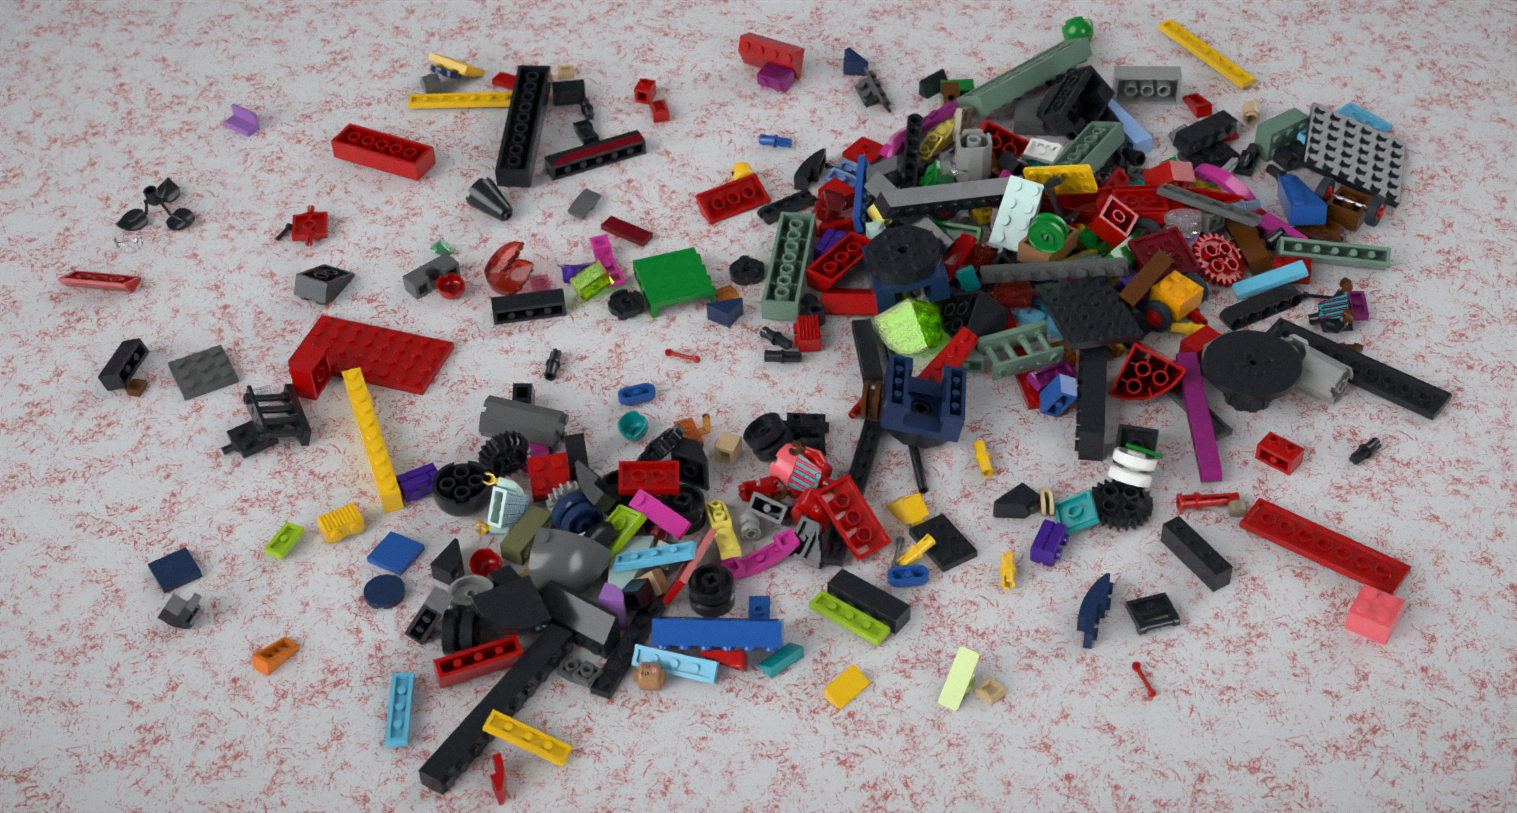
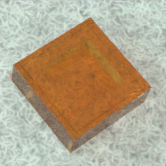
[716,284,739,301]

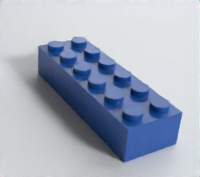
[652,616,784,652]

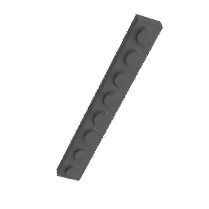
[980,257,1129,284]

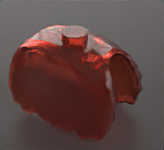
[484,241,534,295]

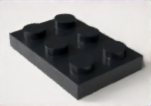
[1178,141,1240,170]
[909,513,978,572]

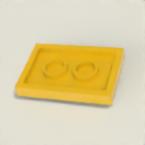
[428,53,485,78]

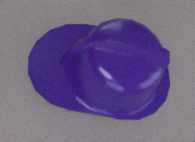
[557,261,600,284]

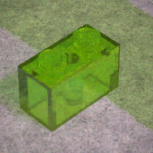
[569,259,614,302]

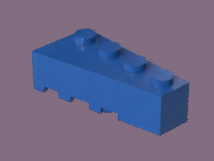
[1277,174,1327,226]

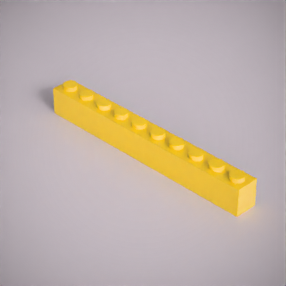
[342,367,404,514]

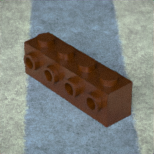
[1225,219,1274,276]

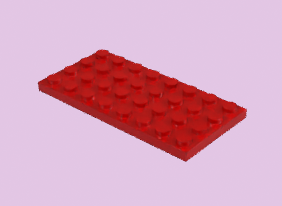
[288,315,454,395]

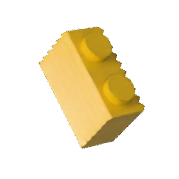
[317,503,366,544]

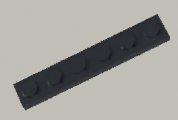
[590,599,666,699]

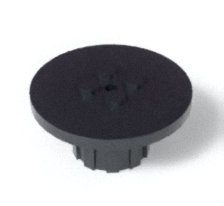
[1203,330,1303,413]

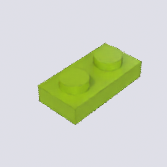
[264,522,305,560]

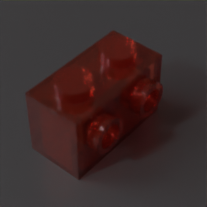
[961,243,996,270]

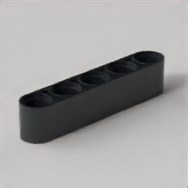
[1219,283,1303,331]
[852,319,883,385]

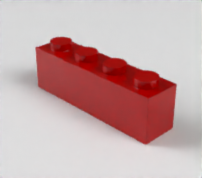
[433,635,523,689]

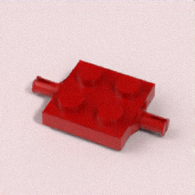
[291,205,329,247]

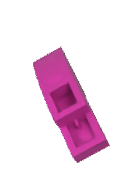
[879,126,907,161]

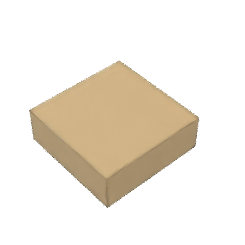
[558,65,574,79]
[975,677,1006,705]

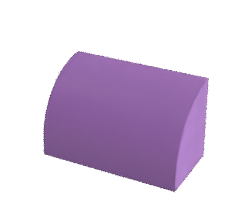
[598,582,627,630]

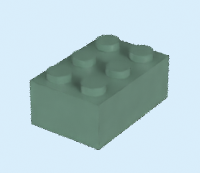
[1254,107,1309,162]

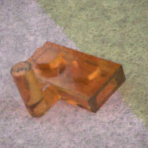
[673,413,711,448]

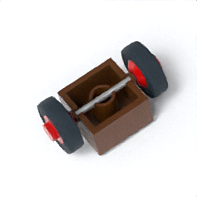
[1315,177,1387,232]

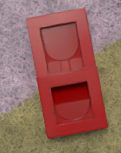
[490,753,507,806]

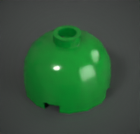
[1062,16,1094,41]

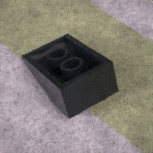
[294,264,355,305]

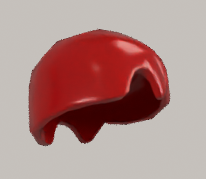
[436,273,465,300]
[469,548,502,578]

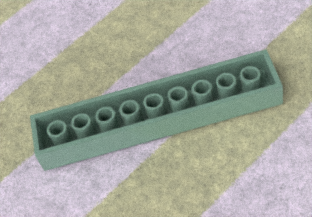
[956,37,1093,118]

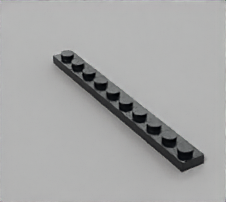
[822,419,884,567]

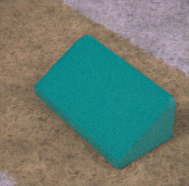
[757,642,804,678]

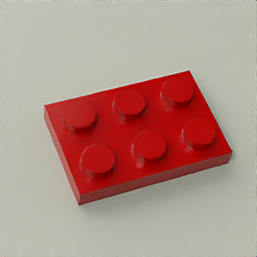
[618,461,679,495]

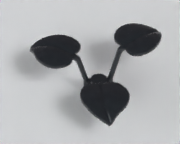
[116,177,195,231]

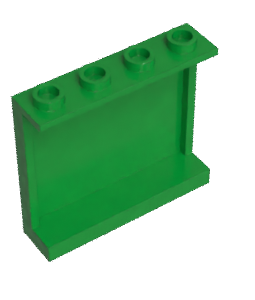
[632,247,717,318]

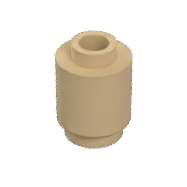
[1242,101,1260,125]

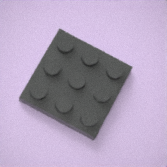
[168,345,239,401]

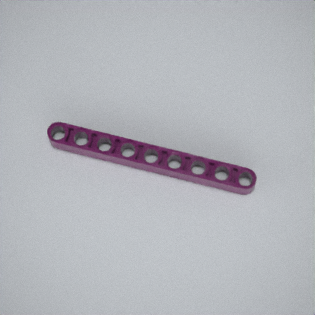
[1176,352,1222,483]

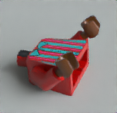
[776,441,834,500]

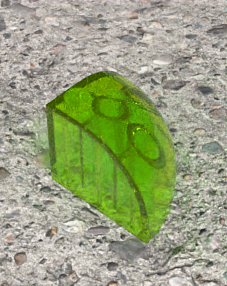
[874,298,943,355]

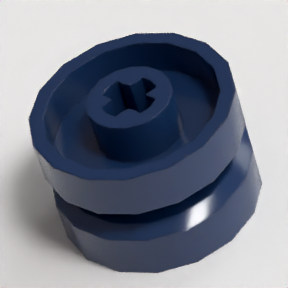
[551,491,604,534]

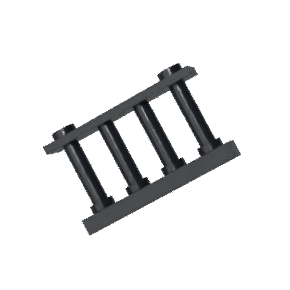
[243,384,312,448]

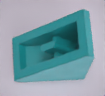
[955,265,981,292]

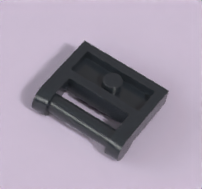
[1125,592,1180,635]

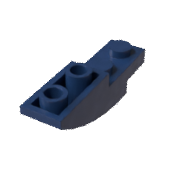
[1077,573,1114,649]

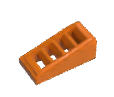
[253,637,299,676]

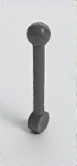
[891,536,904,568]

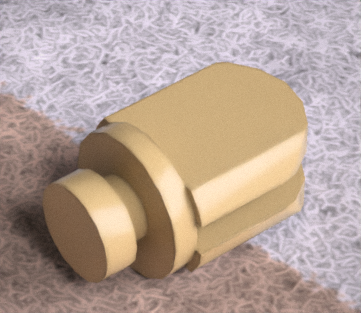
[1038,487,1055,516]

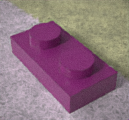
[1346,291,1369,321]

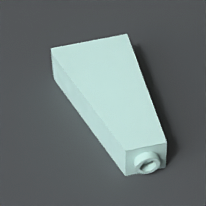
[607,536,655,590]

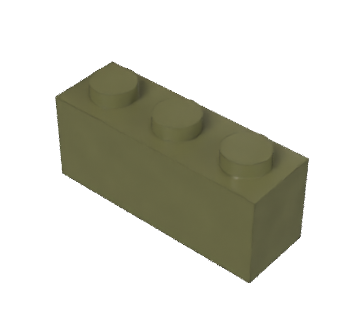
[500,505,555,566]

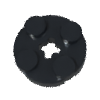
[729,255,765,286]
[608,289,644,320]

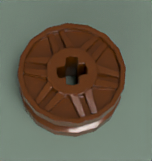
[860,379,883,421]

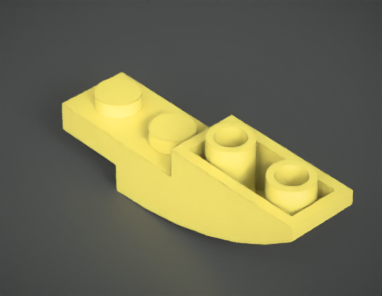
[919,116,955,162]
[705,500,741,560]

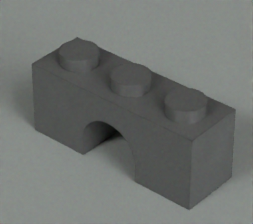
[403,253,461,300]

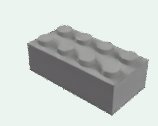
[1112,66,1182,105]

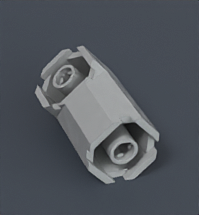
[954,128,992,183]
[1279,334,1353,405]

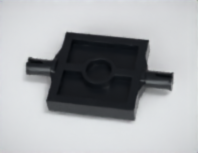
[221,420,284,458]

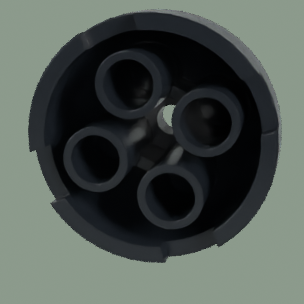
[432,461,493,517]

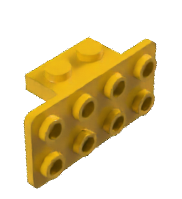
[1023,164,1098,195]

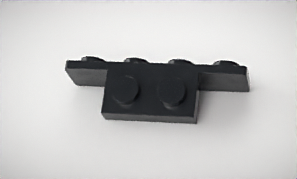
[854,67,892,113]

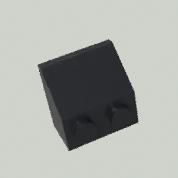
[1113,424,1159,463]
[671,436,710,491]

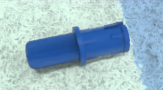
[759,134,792,148]

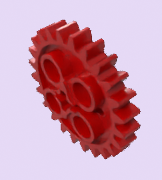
[1192,233,1246,288]

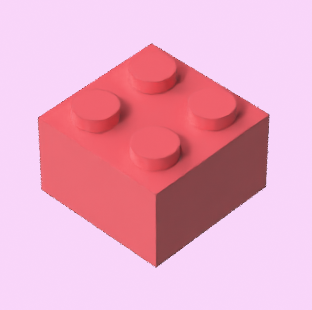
[1344,584,1405,645]

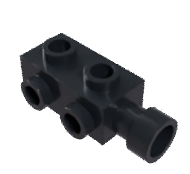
[783,413,829,440]

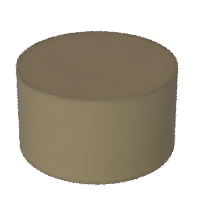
[1228,500,1247,517]

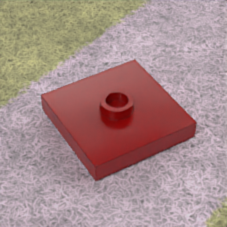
[842,136,884,165]

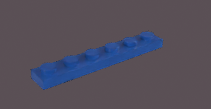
[852,154,871,233]

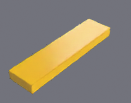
[483,709,573,767]

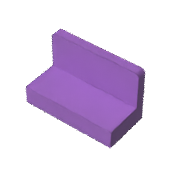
[224,103,260,137]

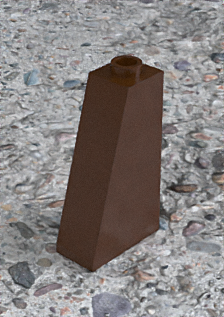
[1118,249,1174,313]

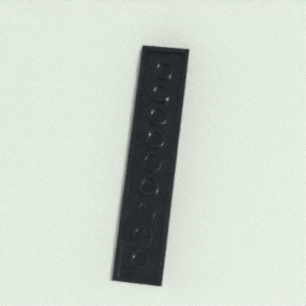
[1266,318,1452,420]

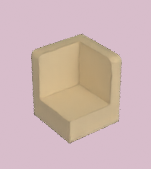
[636,567,670,597]

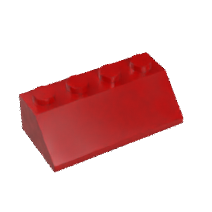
[738,32,805,80]
[805,231,871,292]

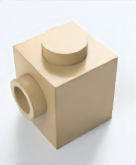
[714,432,742,466]

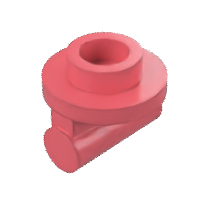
[647,525,668,543]

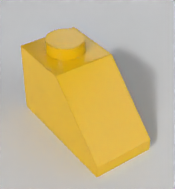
[885,493,929,526]

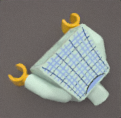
[475,472,533,535]

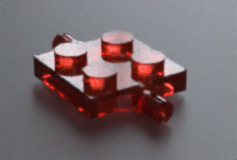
[986,281,1038,309]

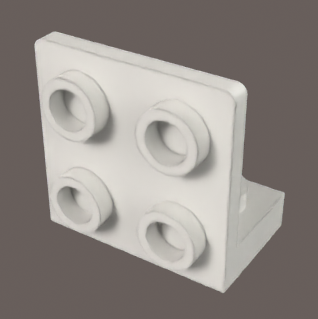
[1023,138,1064,164]

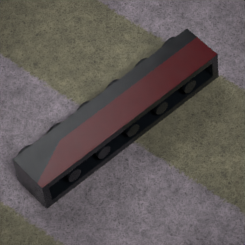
[544,130,646,181]

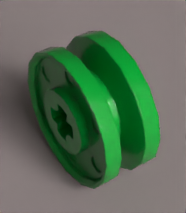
[1027,213,1069,253]

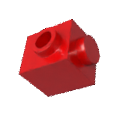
[634,78,657,104]

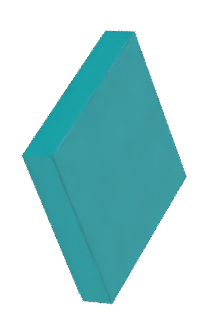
[1054,489,1100,534]

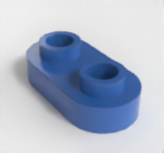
[618,383,656,406]
[887,565,929,588]

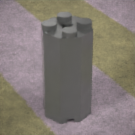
[479,395,569,452]

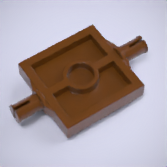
[1292,218,1344,243]

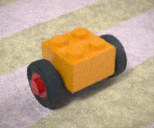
[1141,270,1209,333]

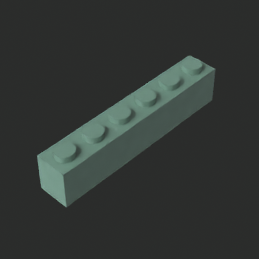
[1276,236,1391,270]

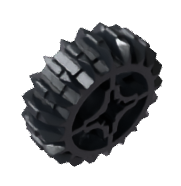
[478,430,531,478]

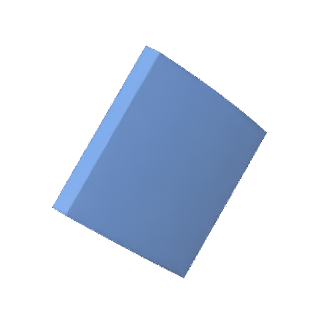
[824,159,857,189]

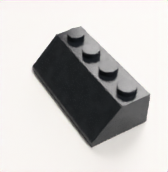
[542,580,621,659]

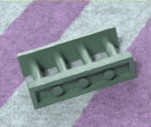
[975,320,1064,381]

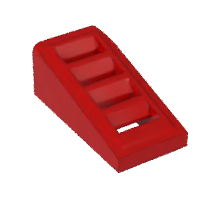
[1183,93,1212,119]
[648,100,670,123]
[701,650,748,672]

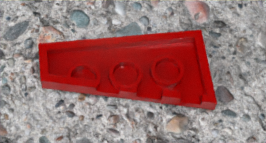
[917,326,979,382]

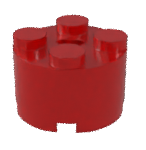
[791,487,832,534]

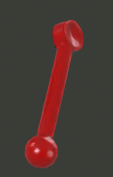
[665,349,701,363]
[1132,662,1156,697]

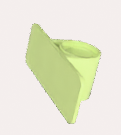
[938,647,979,710]

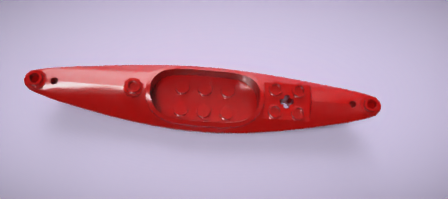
[1040,185,1267,228]

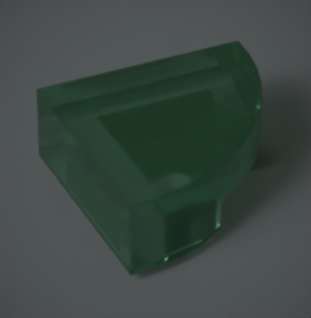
[430,238,455,255]

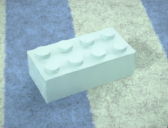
[989,175,1046,254]

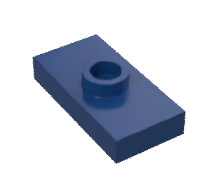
[748,596,770,619]

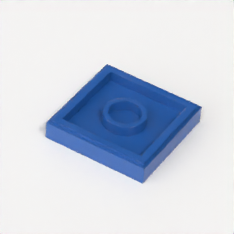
[367,531,425,576]

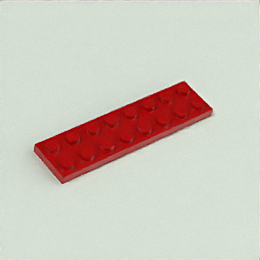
[1239,498,1411,595]

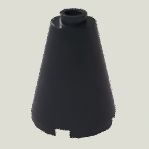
[466,177,513,221]

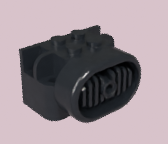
[1036,65,1115,141]

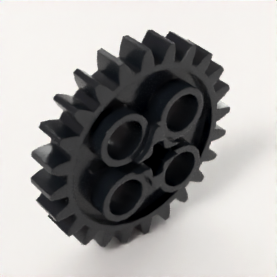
[636,424,685,461]
[1091,478,1154,531]

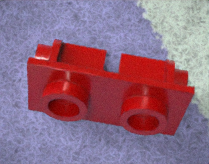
[738,476,781,502]

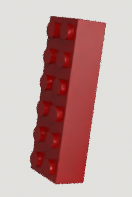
[331,123,436,181]

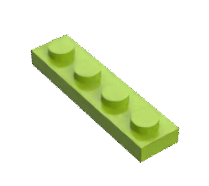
[809,590,890,646]

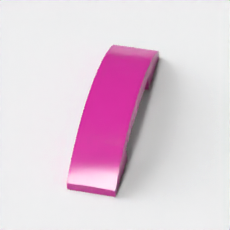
[1193,163,1256,200]
[590,234,625,288]
[718,528,800,580]

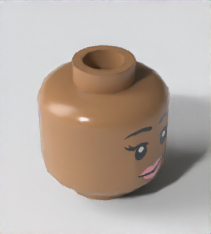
[633,662,666,691]

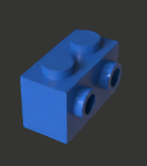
[1039,373,1078,417]

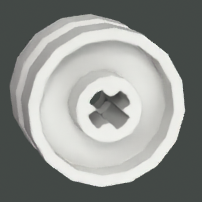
[1107,447,1158,488]

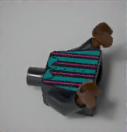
[1308,277,1355,334]

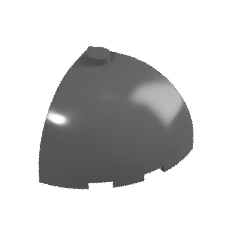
[528,527,612,599]

